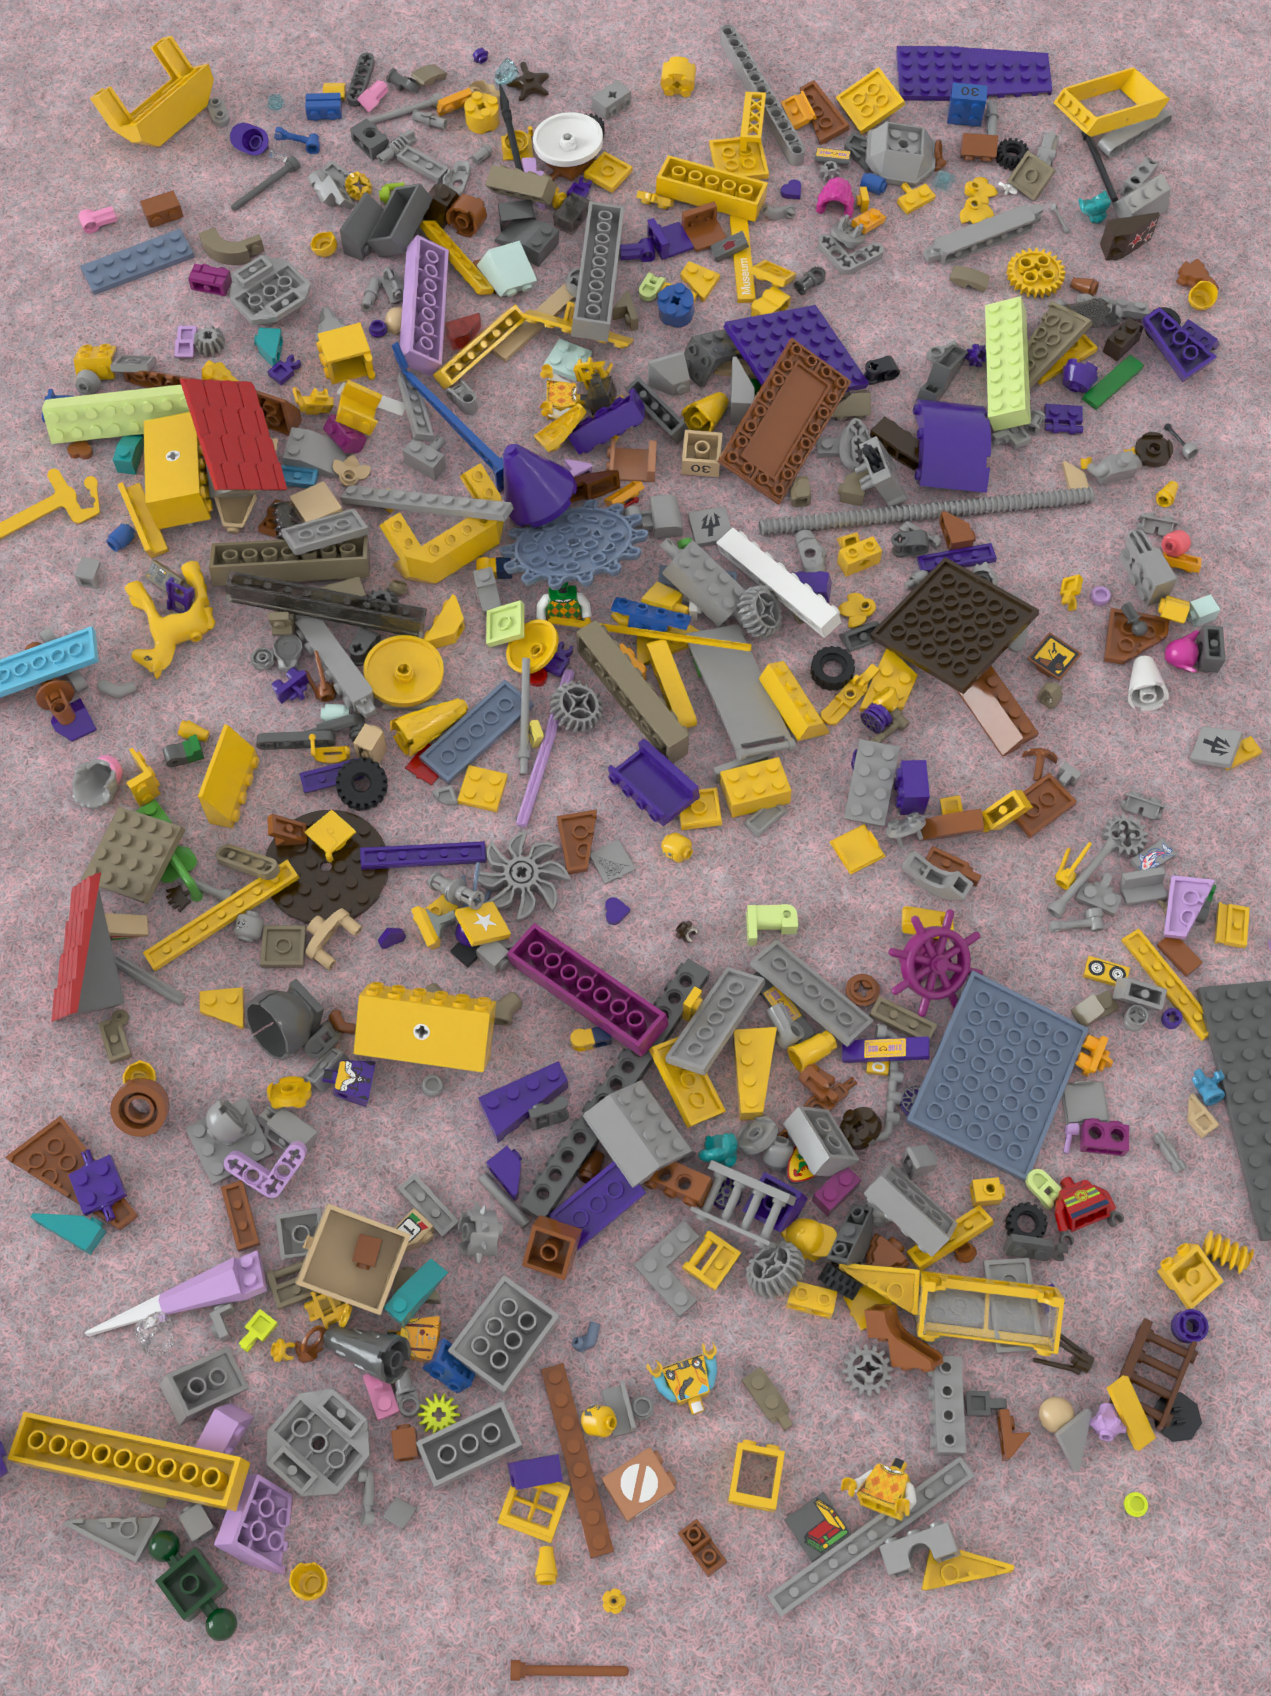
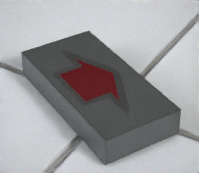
[710,231,749,262]

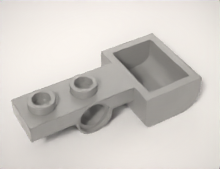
[621,495,683,538]

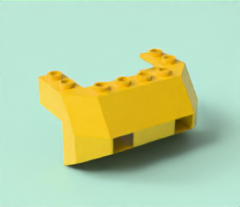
[90,35,214,147]
[379,463,504,585]

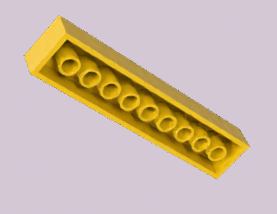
[7,1412,250,1512]

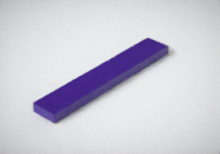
[360,841,486,870]

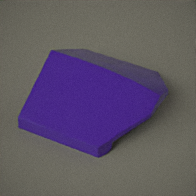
[51,698,97,742]

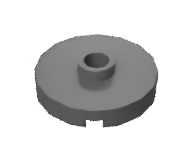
[736,1116,778,1155]

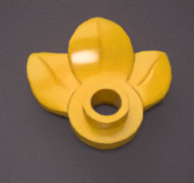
[964,177,998,205]
[959,197,994,224]
[838,593,876,628]

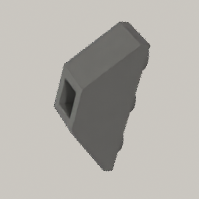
[827,1204,874,1265]

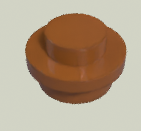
[954,1242,977,1263]

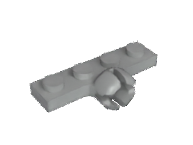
[1075,293,1149,327]

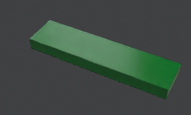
[1082,355,1144,410]

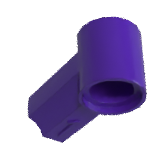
[619,238,656,262]

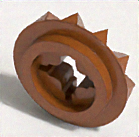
[846,974,880,1007]

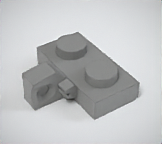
[991,425,1032,449]
[1075,872,1122,917]

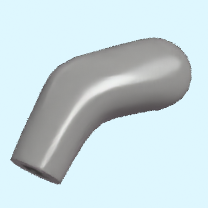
[761,205,796,220]
[97,679,137,699]

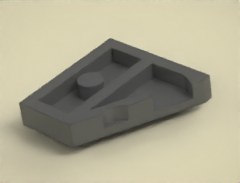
[844,132,871,173]

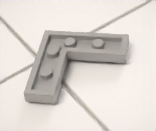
[634,1220,699,1317]

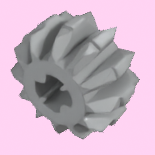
[194,325,225,357]

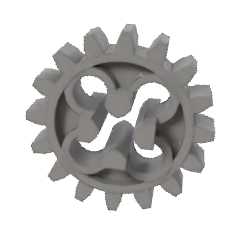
[1102,814,1148,858]

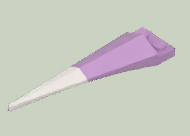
[85,1251,267,1337]

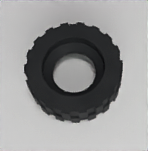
[810,646,855,691]

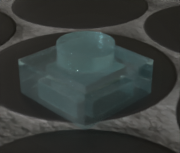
[932,170,955,192]

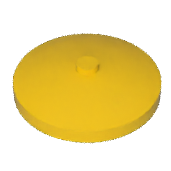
[363,635,444,707]

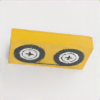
[1083,956,1130,986]

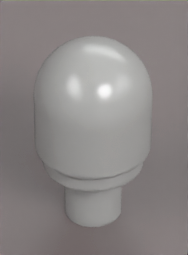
[904,570,929,590]

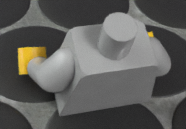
[1081,447,1142,485]

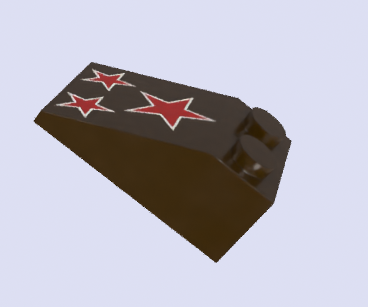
[1100,212,1160,261]

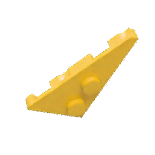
[921,1549,1015,1591]

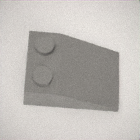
[730,357,756,425]
[283,427,348,478]
[159,1347,249,1426]

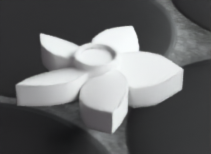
[998,182,1018,196]

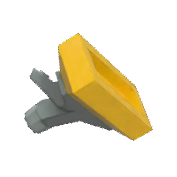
[411,906,457,950]

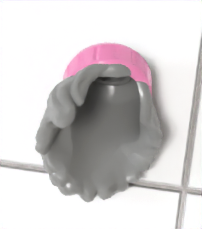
[71,755,123,810]

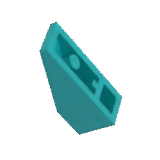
[113,434,144,475]
[30,1213,106,1255]
[384,1258,448,1328]

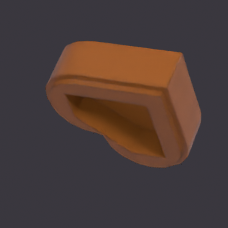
[67,440,93,460]

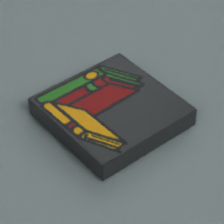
[784,1492,851,1562]

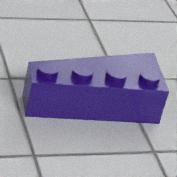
[478,1061,568,1143]

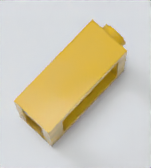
[728,1440,785,1513]

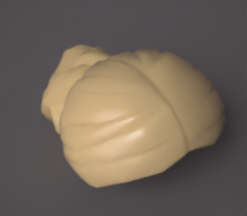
[468,80,500,104]

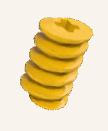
[1202,1230,1254,1274]

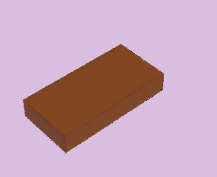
[1157,937,1203,977]

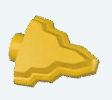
[201,360,239,381]

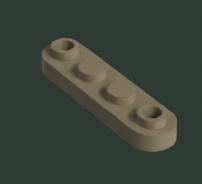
[215,844,280,880]

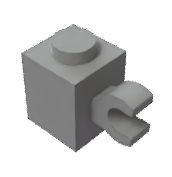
[476,938,517,974]

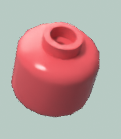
[1161,530,1191,557]

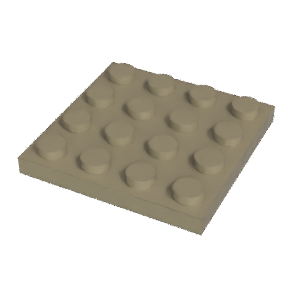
[81,807,185,905]

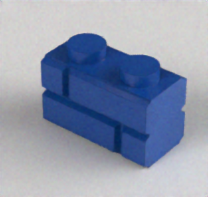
[305,93,342,121]

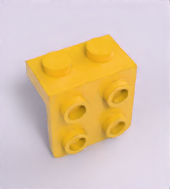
[73,344,116,380]
[126,747,161,807]

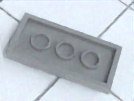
[281,508,369,556]
[844,739,900,827]
[983,1258,1041,1354]

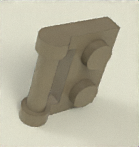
[266,1257,321,1310]

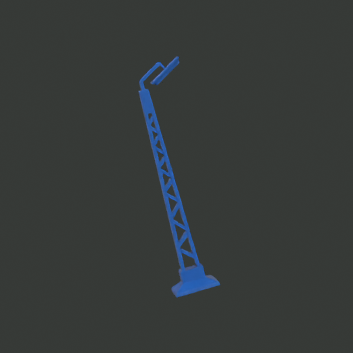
[391,342,504,493]

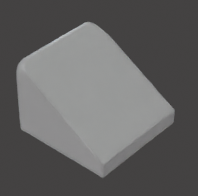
[383,1497,417,1531]

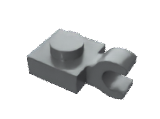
[965,1391,1007,1417]

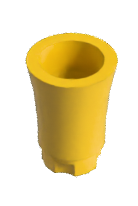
[787,1030,837,1073]

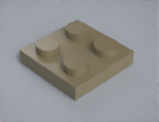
[1007,150,1057,201]
[260,925,307,968]

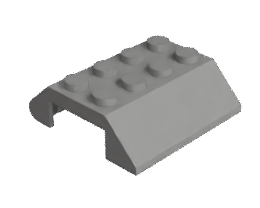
[583,1080,697,1188]

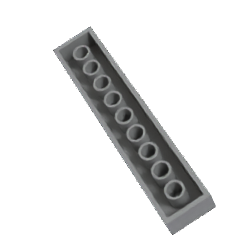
[571,201,624,342]

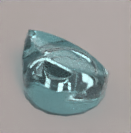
[494,58,519,85]

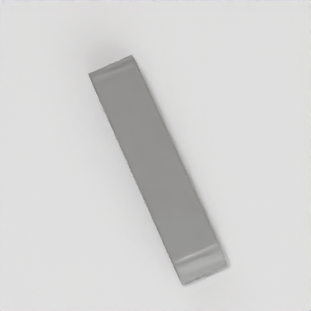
[1097,108,1172,159]

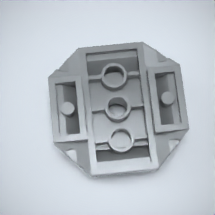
[865,122,936,187]
[230,255,311,327]
[266,1388,371,1497]

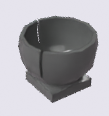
[245,979,324,1060]

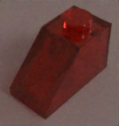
[445,313,481,351]

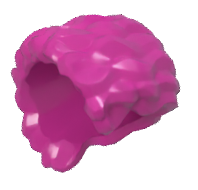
[816,177,855,218]

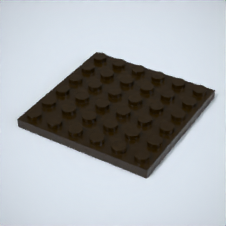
[870,557,1039,694]

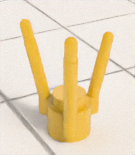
[1054,842,1092,890]

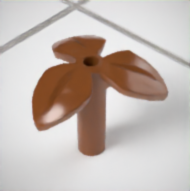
[1022,748,1058,781]

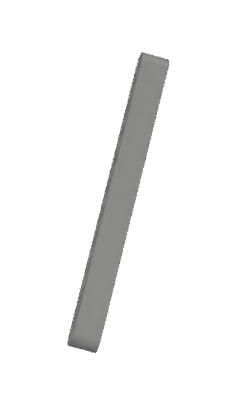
[720,24,805,166]

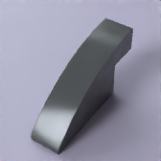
[916,344,968,402]

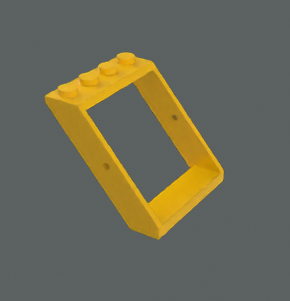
[1053,67,1170,137]

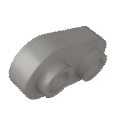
[208,97,230,127]

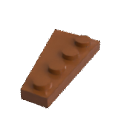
[799,80,850,145]

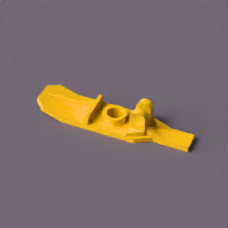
[820,664,880,725]

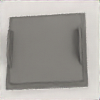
[1062,1081,1110,1125]

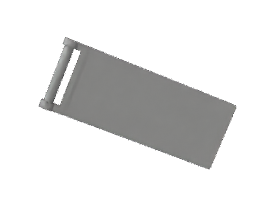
[685,624,796,761]

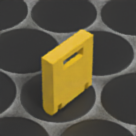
[901,906,954,941]

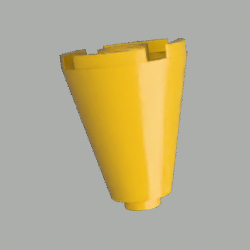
[681,392,729,432]

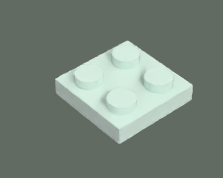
[543,338,592,381]

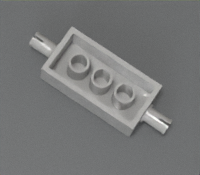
[659,538,745,627]

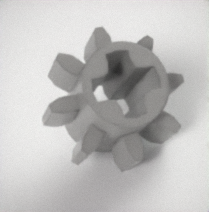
[819,161,841,183]

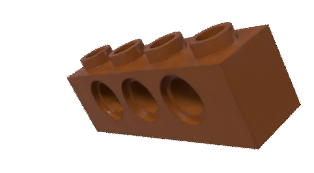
[643,1162,713,1209]

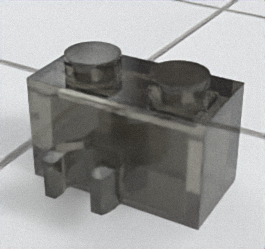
[553,192,590,235]
[585,373,617,416]

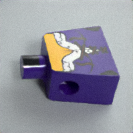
[322,1060,376,1107]

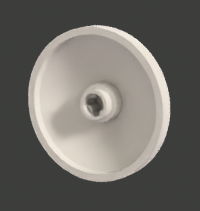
[533,112,603,167]

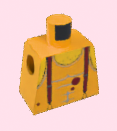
[387,1316,441,1363]

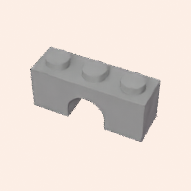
[879,1521,961,1579]

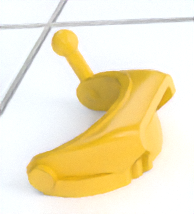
[309,734,351,764]

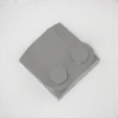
[275,1207,322,1260]

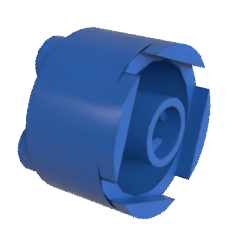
[657,283,695,328]

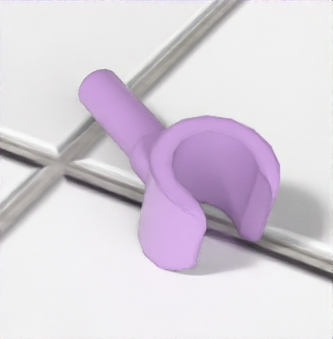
[1063,1123,1079,1154]

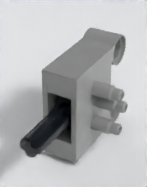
[854,436,908,507]

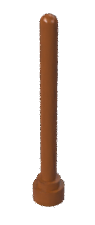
[510,1659,629,1681]

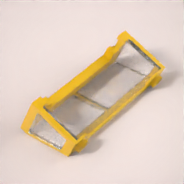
[916,1270,1065,1356]

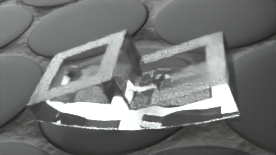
[268,139,299,163]

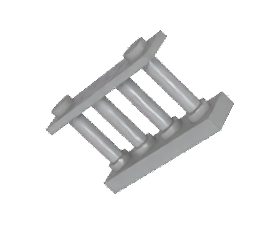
[690,1160,797,1250]

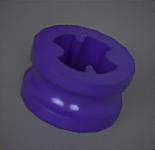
[1161,1008,1183,1029]

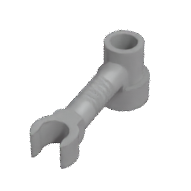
[1048,908,1104,933]

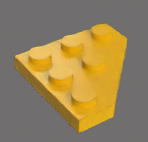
[533,403,587,453]

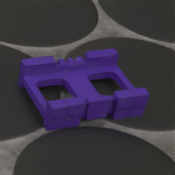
[166,577,194,613]

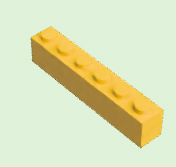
[433,304,527,389]

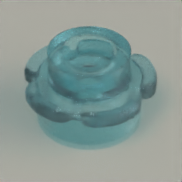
[267,94,284,110]

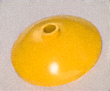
[506,619,559,674]

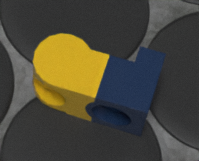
[476,557,512,579]
[570,1027,612,1052]

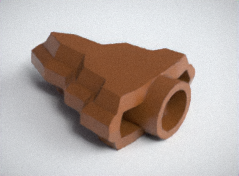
[1176,259,1219,290]
[865,1233,910,1268]

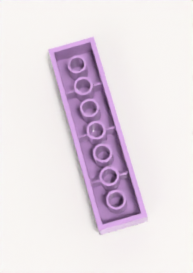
[400,235,449,376]

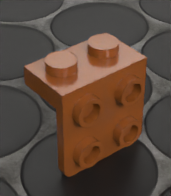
[681,202,727,252]

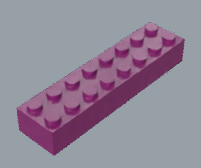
[507,923,669,1057]

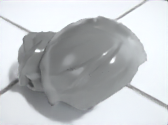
[273,635,303,673]

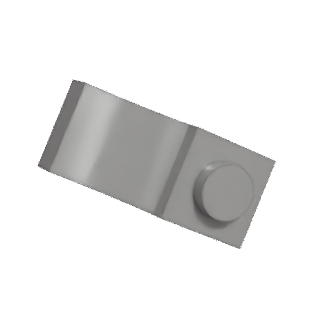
[472,567,502,615]

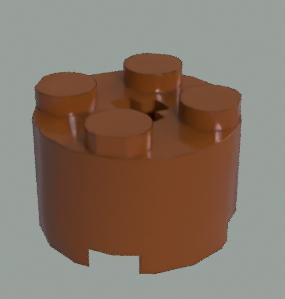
[446,194,487,238]

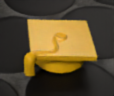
[501,126,534,161]
[305,810,356,863]

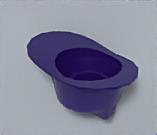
[230,122,269,156]

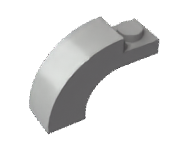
[901,850,974,901]

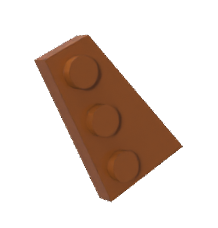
[557,809,597,874]

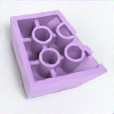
[214,1474,292,1575]

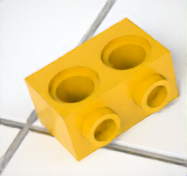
[786,1281,838,1319]

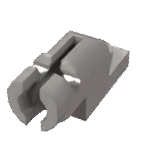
[308,170,355,210]

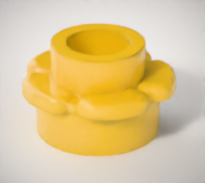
[602,1588,626,1614]

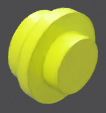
[1123,1492,1148,1517]

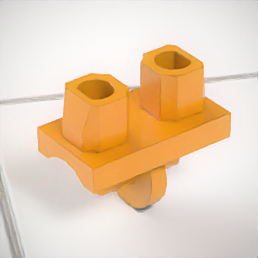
[1075,1035,1113,1077]

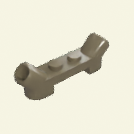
[425,983,522,1026]

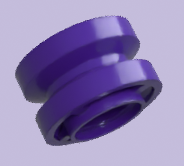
[1171,1309,1209,1344]

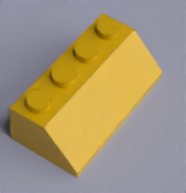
[759,661,830,741]

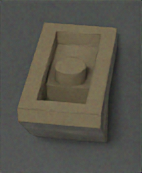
[613,291,638,331]
[1071,990,1120,1027]

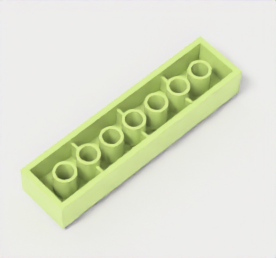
[985,296,1031,431]
[42,385,190,444]

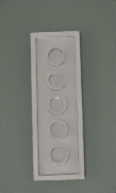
[749,939,874,1047]
[665,967,765,1076]

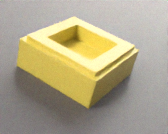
[528,720,544,748]

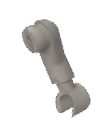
[899,521,941,550]
[357,1469,375,1525]

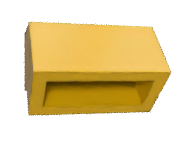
[323,83,346,100]

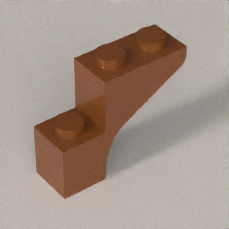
[864,1304,944,1372]

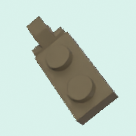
[742,1367,793,1431]

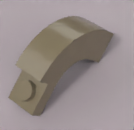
[198,227,264,265]
[268,595,297,636]

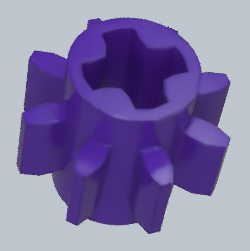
[965,344,987,367]

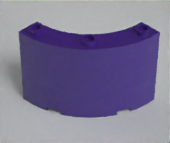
[913,399,991,493]

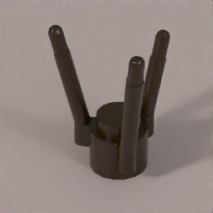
[1033,1329,1094,1375]

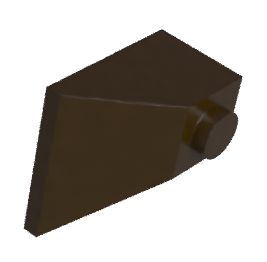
[423,184,459,229]

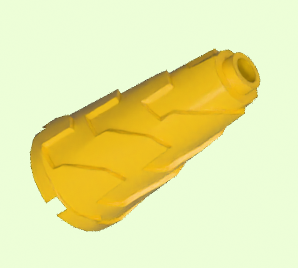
[389,698,468,757]

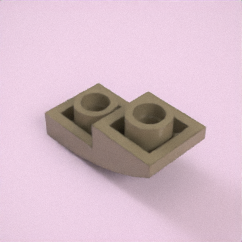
[411,64,448,87]
[949,266,990,293]

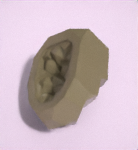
[789,476,811,507]
[1037,683,1063,709]

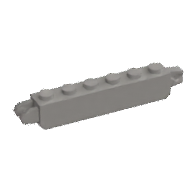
[923,204,1043,265]
[294,608,377,719]

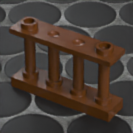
[1108,1318,1198,1432]

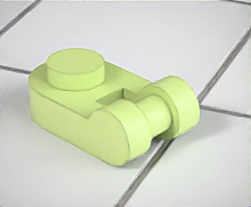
[639,272,666,301]
[1025,1169,1061,1210]

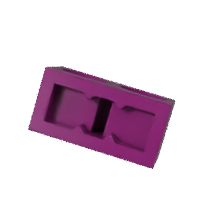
[1080,1118,1129,1156]

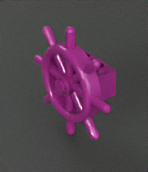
[888,909,983,1017]

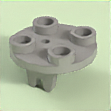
[830,214,866,248]
[886,812,926,847]

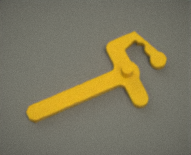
[0,468,101,539]

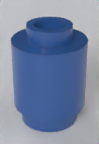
[860,173,887,195]
[106,523,135,552]

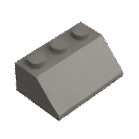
[1112,173,1170,218]
[783,1106,859,1176]

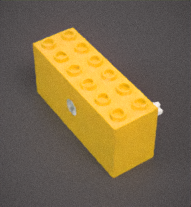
[144,412,213,530]
[353,982,497,1072]

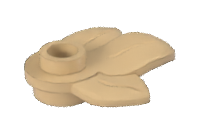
[332,455,371,487]

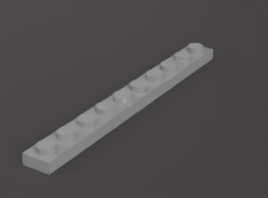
[340,485,514,521]
[767,1456,974,1618]

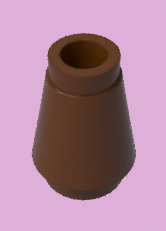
[578,1150,605,1184]

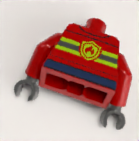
[1055,1177,1124,1245]

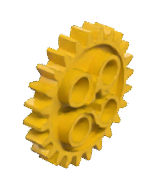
[1006,247,1066,299]

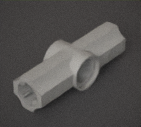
[1037,131,1059,166]

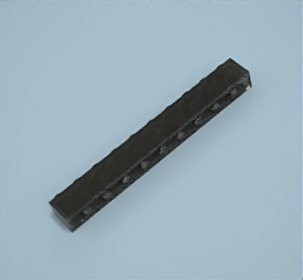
[226,571,427,638]

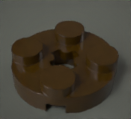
[1135,432,1173,467]
[840,1107,882,1150]

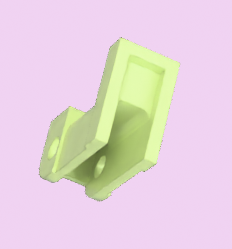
[746,904,798,946]

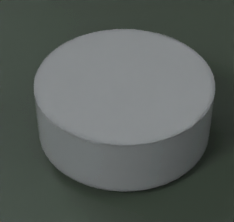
[421,1074,444,1097]

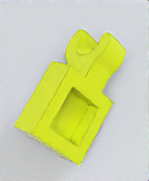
[239,1309,278,1353]

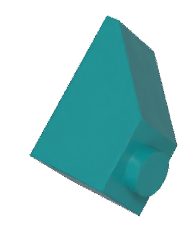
[254,327,283,367]

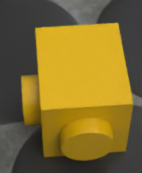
[969,1177,1005,1207]

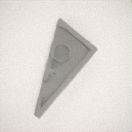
[63,1517,162,1563]

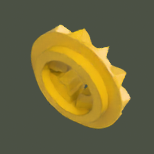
[345,171,373,200]

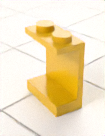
[335,380,382,436]

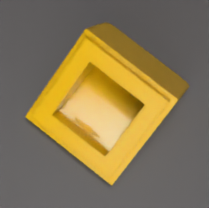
[836,532,860,549]

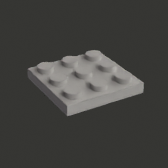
[185,1097,274,1186]

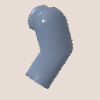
[572,1322,600,1352]

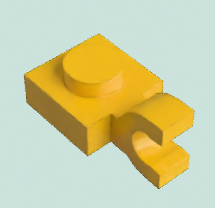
[1060,574,1083,611]

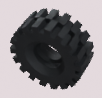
[336,757,388,811]

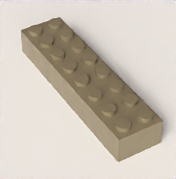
[209,535,370,586]
[576,620,690,763]

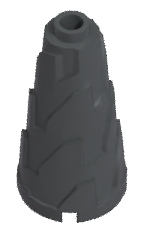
[323,1326,411,1384]

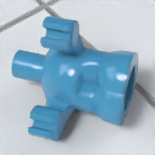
[1192,1069,1225,1106]

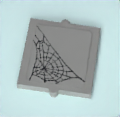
[590,840,635,884]

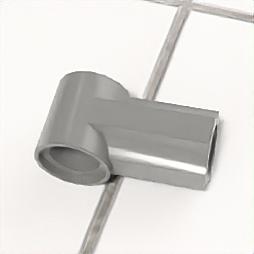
[767,1003,804,1049]

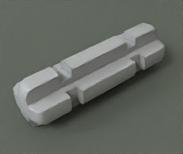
[1152,1131,1186,1173]

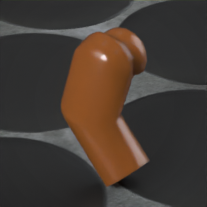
[328,1009,356,1034]

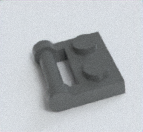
[529,1096,569,1131]

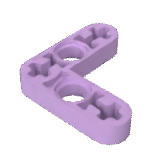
[224,1141,307,1198]

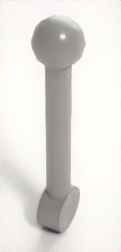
[1050,204,1070,234]

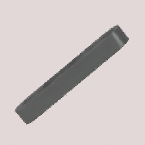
[347,52,375,107]
[256,731,336,750]

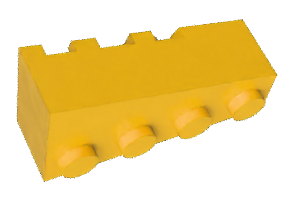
[732,1027,777,1121]

